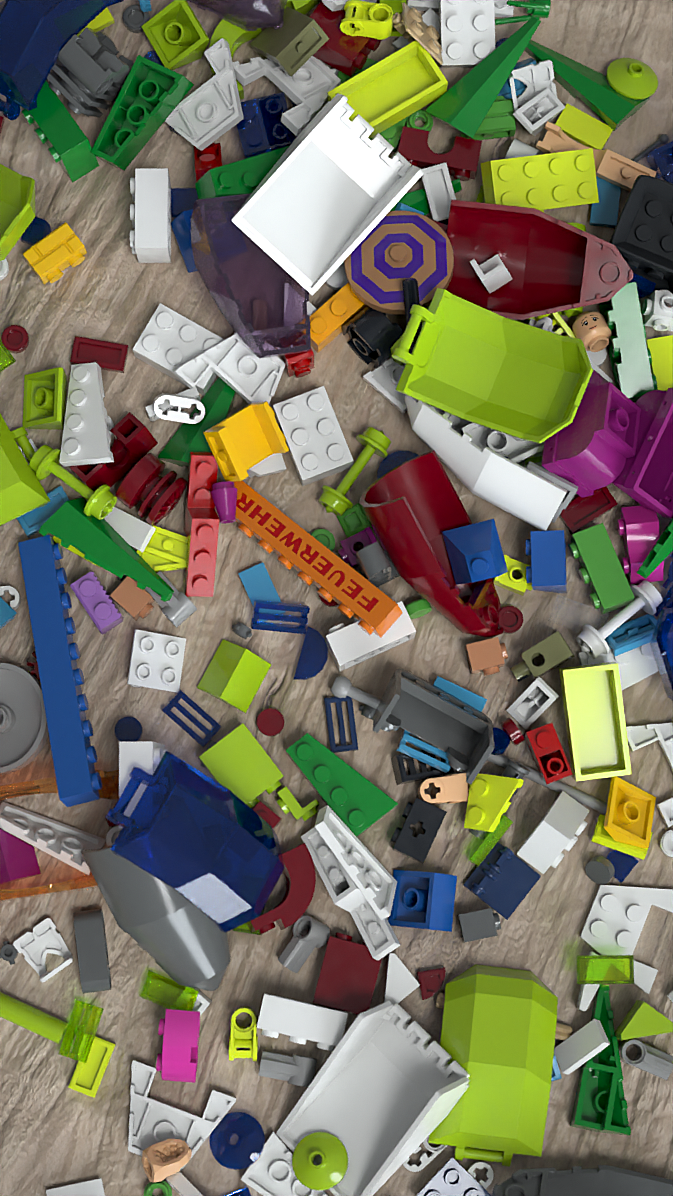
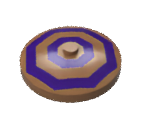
[344,211,454,314]

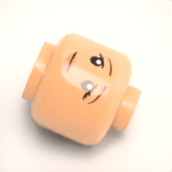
[572,311,612,352]

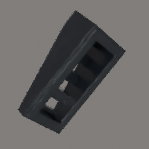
[391,748,454,785]

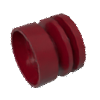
[115,453,188,526]

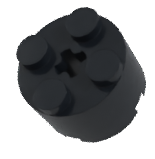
[342,306,404,368]

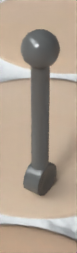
[632,134,669,162]

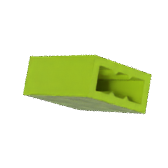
[198,723,284,811]

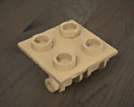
[393,2,443,65]

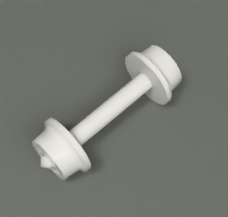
[576,580,663,659]

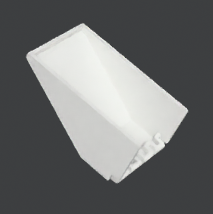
[231,93,424,296]
[276,1001,470,1196]

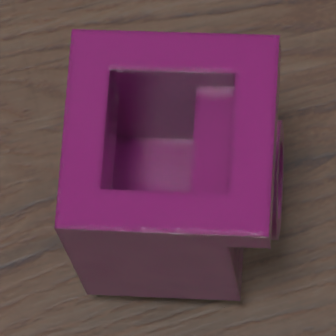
[338,526,377,569]

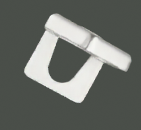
[508,60,557,111]
[13,917,73,983]

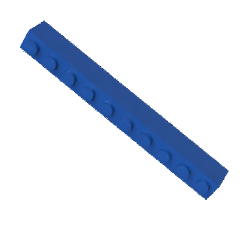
[18,535,102,807]

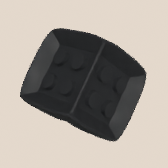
[609,175,673,294]

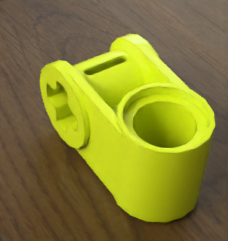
[340,0,393,40]
[229,1006,258,1061]

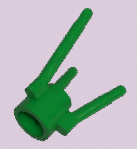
[495,0,551,25]

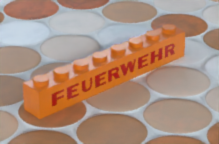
[232,481,403,638]

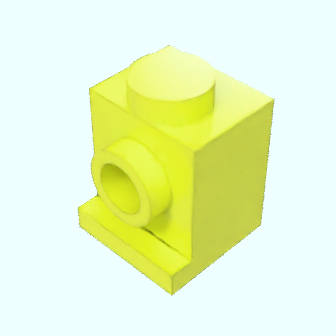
[493,555,532,596]

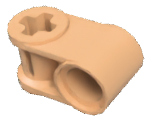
[417,773,470,805]

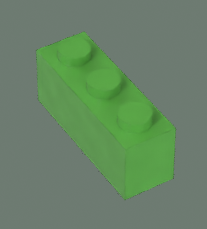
[568,523,635,615]

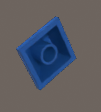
[442,519,508,585]

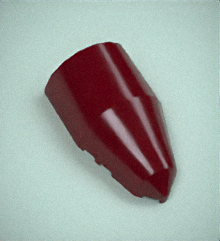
[446,200,634,320]
[359,450,504,637]

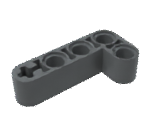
[356,542,400,587]

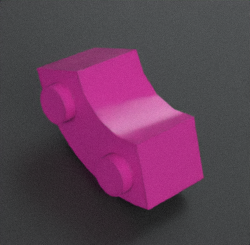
[617,505,664,584]
[156,1009,200,1083]

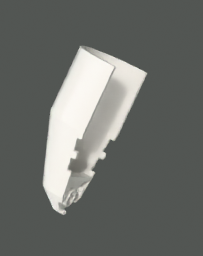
[405,395,567,531]

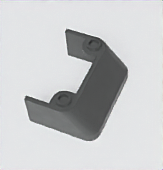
[373,668,494,784]

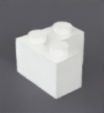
[517,791,590,874]

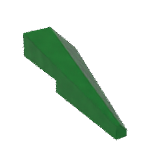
[425,17,541,139]
[158,377,237,467]
[570,984,631,1136]

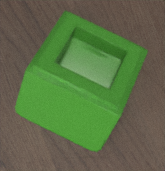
[337,503,373,538]

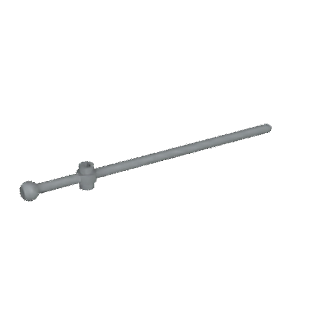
[331,676,607,815]

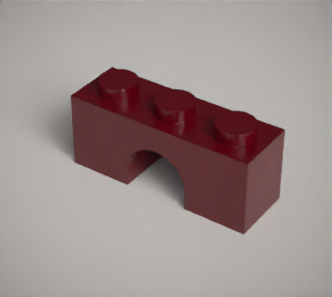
[398,126,482,181]
[70,412,158,491]

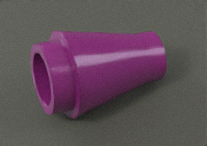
[210,481,238,524]

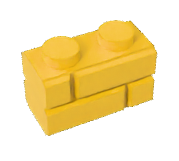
[23,222,87,284]

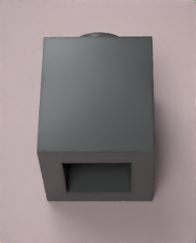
[457,908,501,942]

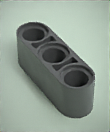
[73,909,111,994]

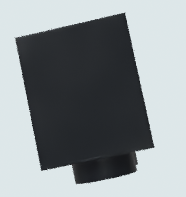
[390,798,447,864]

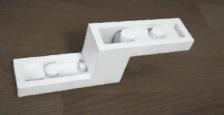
[301,827,400,961]

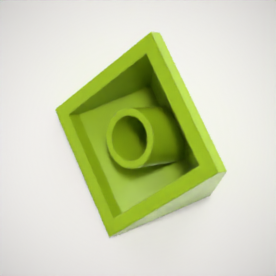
[141,0,210,70]
[22,367,67,430]
[197,640,271,714]
[615,1000,673,1040]

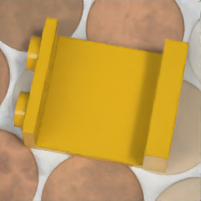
[203,401,289,482]

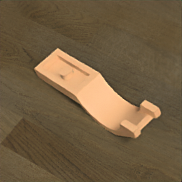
[536,121,657,192]

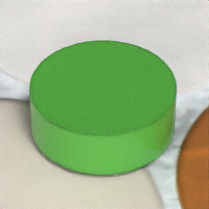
[311,529,335,552]
[405,599,432,620]

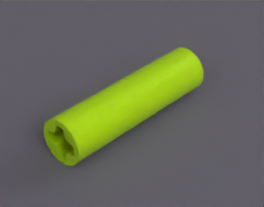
[0,992,68,1044]

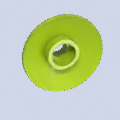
[606,58,658,99]
[292,1132,348,1190]

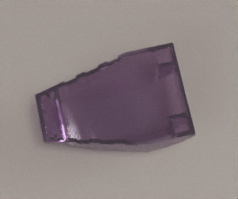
[191,193,311,359]

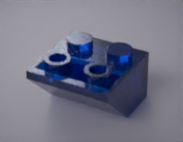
[235,92,296,159]

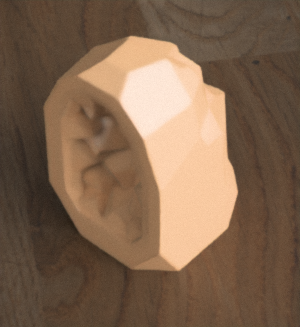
[142,1139,192,1182]

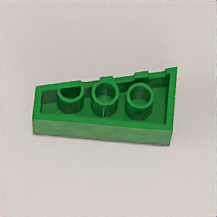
[7,64,99,183]

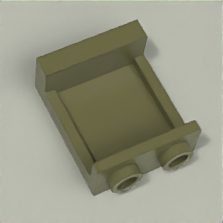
[250,7,329,77]

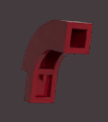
[247,843,316,934]

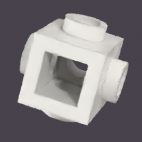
[642,290,673,331]

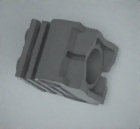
[45,27,134,118]

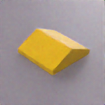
[604,776,656,848]

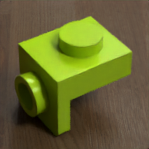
[276,786,319,821]

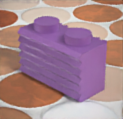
[70,572,124,635]

